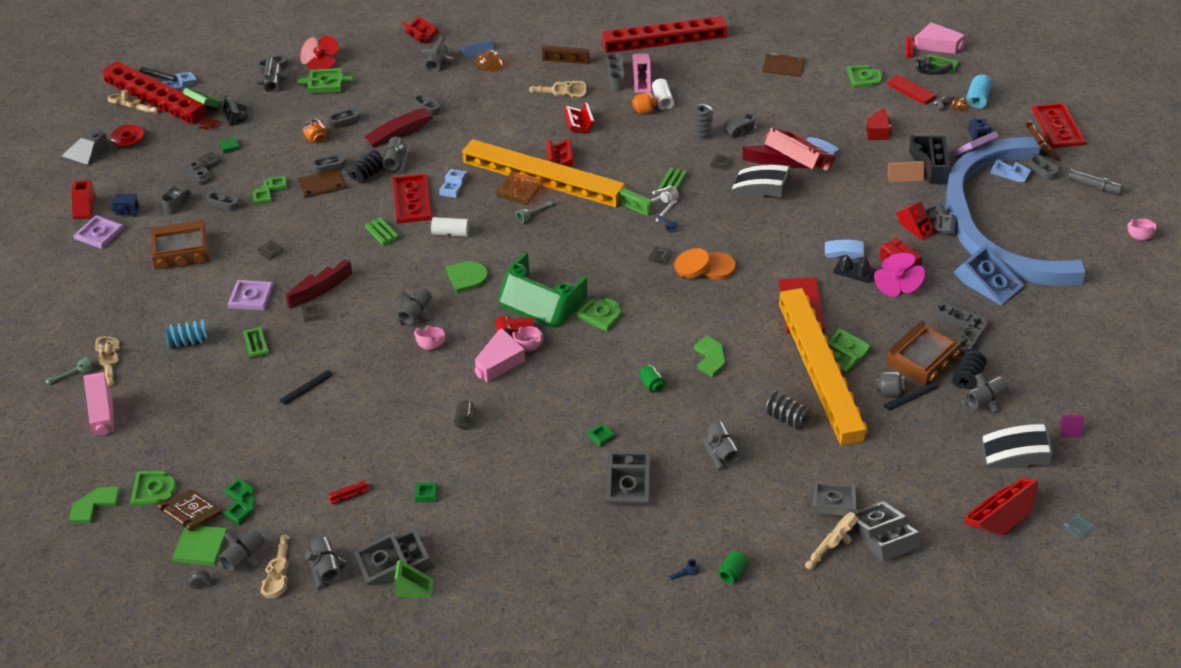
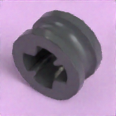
[189,569,210,590]

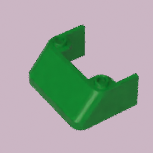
[498,251,588,328]

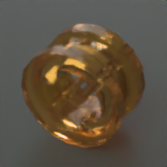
[951,96,967,112]

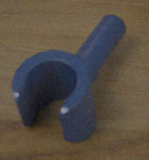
[658,215,678,233]
[669,559,700,580]

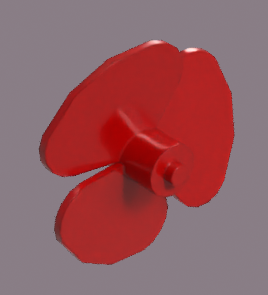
[300,35,339,70]

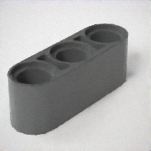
[606,53,625,91]

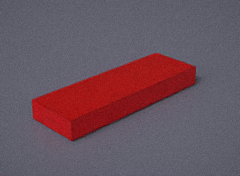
[887,74,936,105]

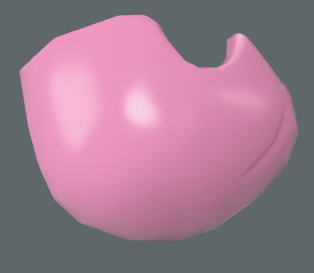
[1128,219,1157,241]
[414,325,446,350]
[513,326,543,352]

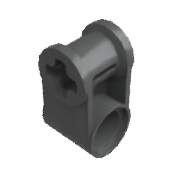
[724,112,757,139]
[161,185,191,215]

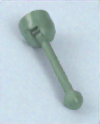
[515,201,554,224]
[46,356,93,385]

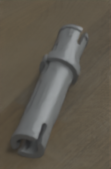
[1068,169,1123,195]

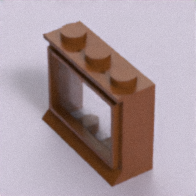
[150,220,210,269]
[886,320,961,385]

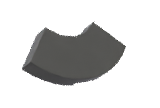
[924,203,957,234]

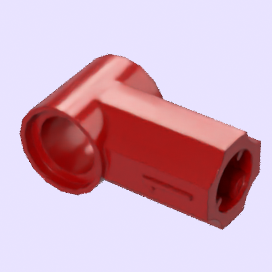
[495,316,534,338]

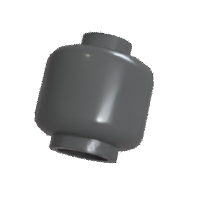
[876,371,906,397]

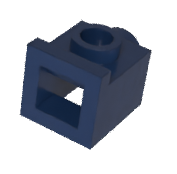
[968,117,992,141]
[111,194,140,217]

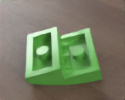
[828,328,872,373]

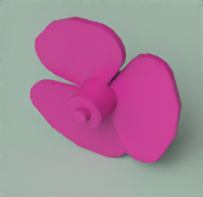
[874,253,925,297]

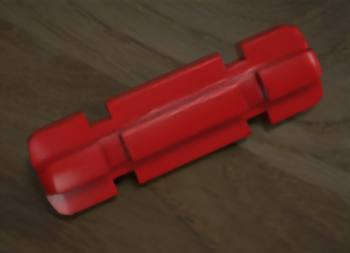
[905,36,914,58]
[328,480,369,505]

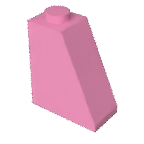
[914,22,965,54]
[632,54,651,93]
[475,329,525,382]
[84,372,114,436]

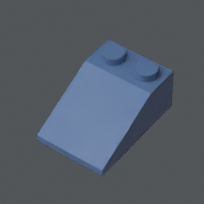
[953,244,1024,305]

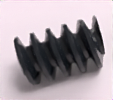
[346,149,383,183]
[952,347,987,389]

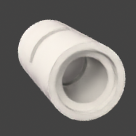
[652,79,674,110]
[431,217,470,237]

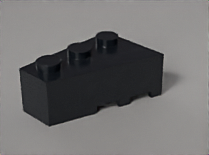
[909,135,950,184]

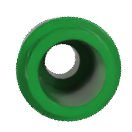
[639,365,666,393]
[718,551,749,584]

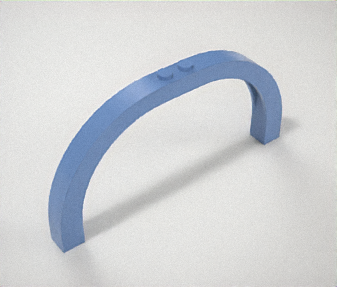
[945,137,1086,286]

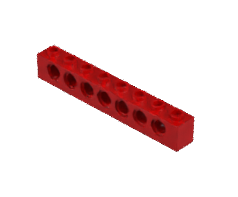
[601,16,727,53]
[102,61,207,125]

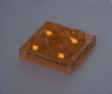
[496,171,543,205]

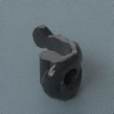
[915,58,953,75]

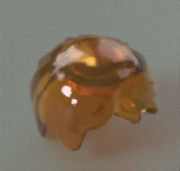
[475,50,502,72]

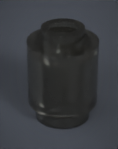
[454,401,476,430]

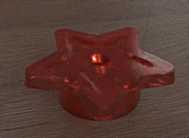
[198,116,219,130]

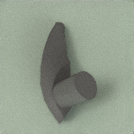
[933,96,962,111]

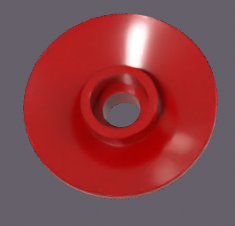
[110,125,144,146]

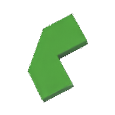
[252,176,288,206]
[694,335,725,378]
[69,487,120,524]

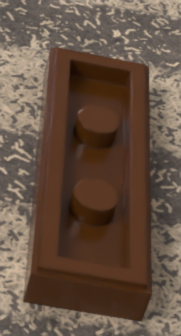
[542,45,590,64]

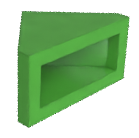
[395,560,434,598]

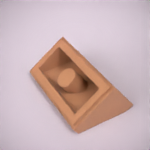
[887,161,924,182]

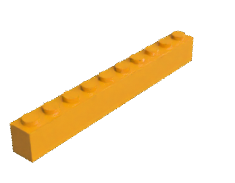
[462,139,625,207]
[779,288,868,446]

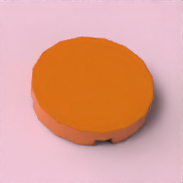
[674,248,711,278]
[702,252,735,280]

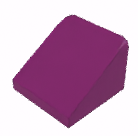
[1059,415,1083,438]

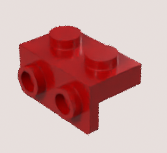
[402,16,439,44]
[564,103,594,134]
[545,139,574,167]

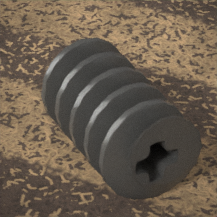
[691,104,713,141]
[765,391,812,430]

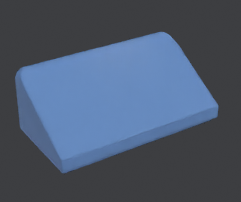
[459,40,495,58]

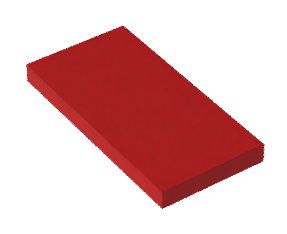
[1031,102,1086,148]
[392,174,432,224]
[779,277,825,334]

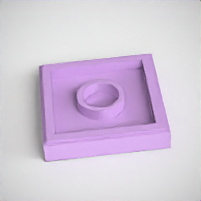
[952,131,998,157]
[73,215,125,249]
[227,280,274,310]

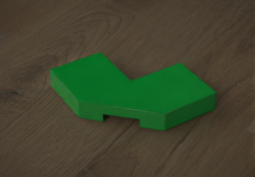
[223,478,254,525]

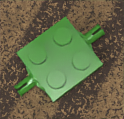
[298,68,353,94]

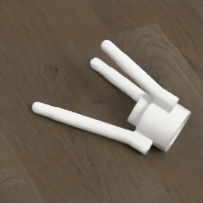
[651,185,679,222]

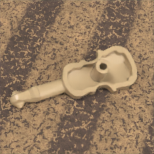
[529,80,587,98]
[108,90,159,114]
[95,336,120,387]
[805,512,858,570]
[260,534,290,599]

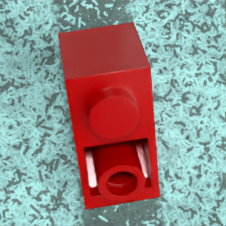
[866,108,892,140]
[71,180,96,219]
[895,201,936,241]

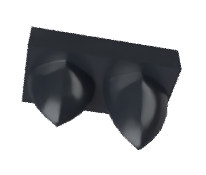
[222,95,248,126]
[833,255,875,283]

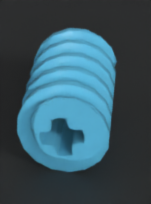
[966,75,993,109]
[165,319,208,349]

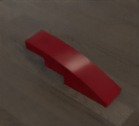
[365,107,433,148]
[742,145,809,168]
[285,259,353,309]

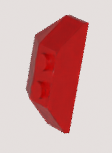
[964,478,1038,535]

